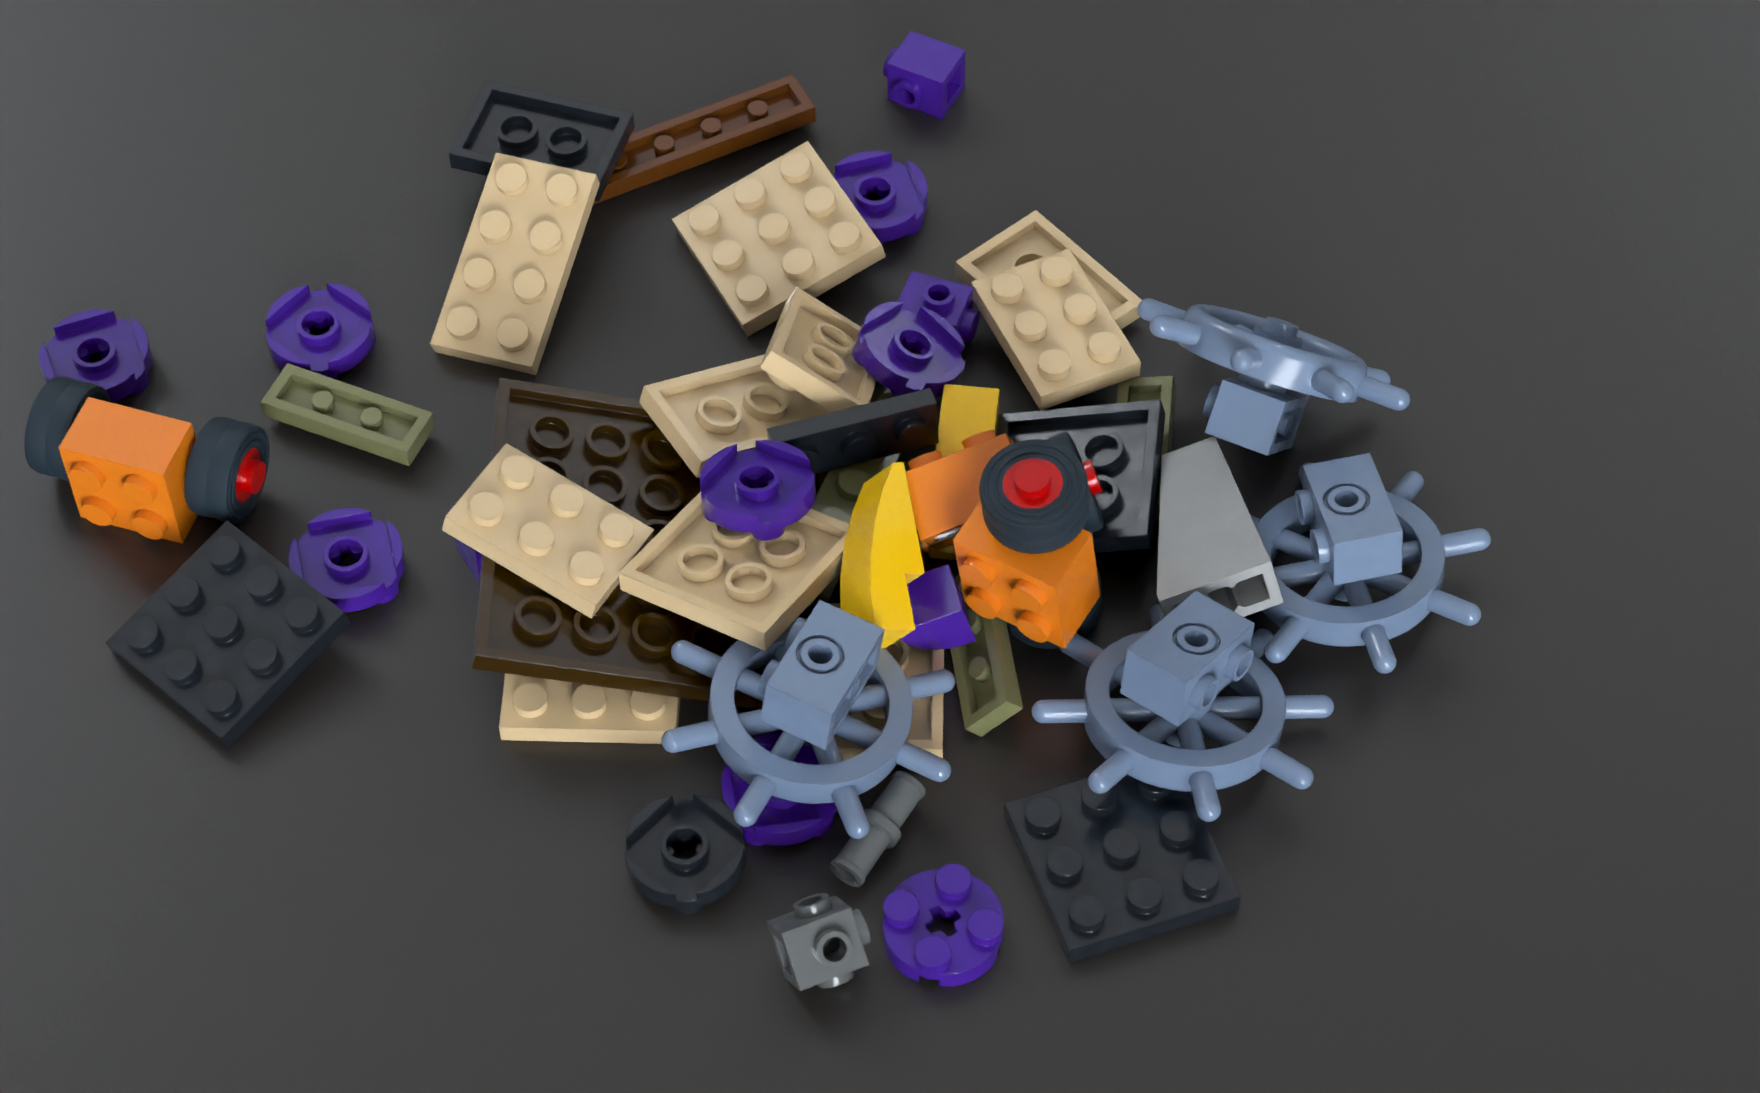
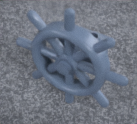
[1137,298,1410,456]
[1251,453,1491,674]
[1031,591,1334,822]
[661,600,955,839]

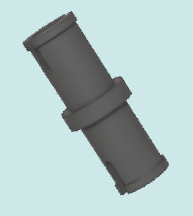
[829,771,926,888]

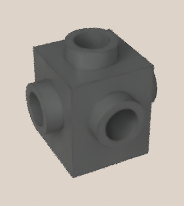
[767,893,871,991]

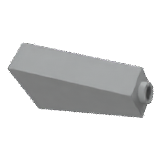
[1156,436,1284,617]

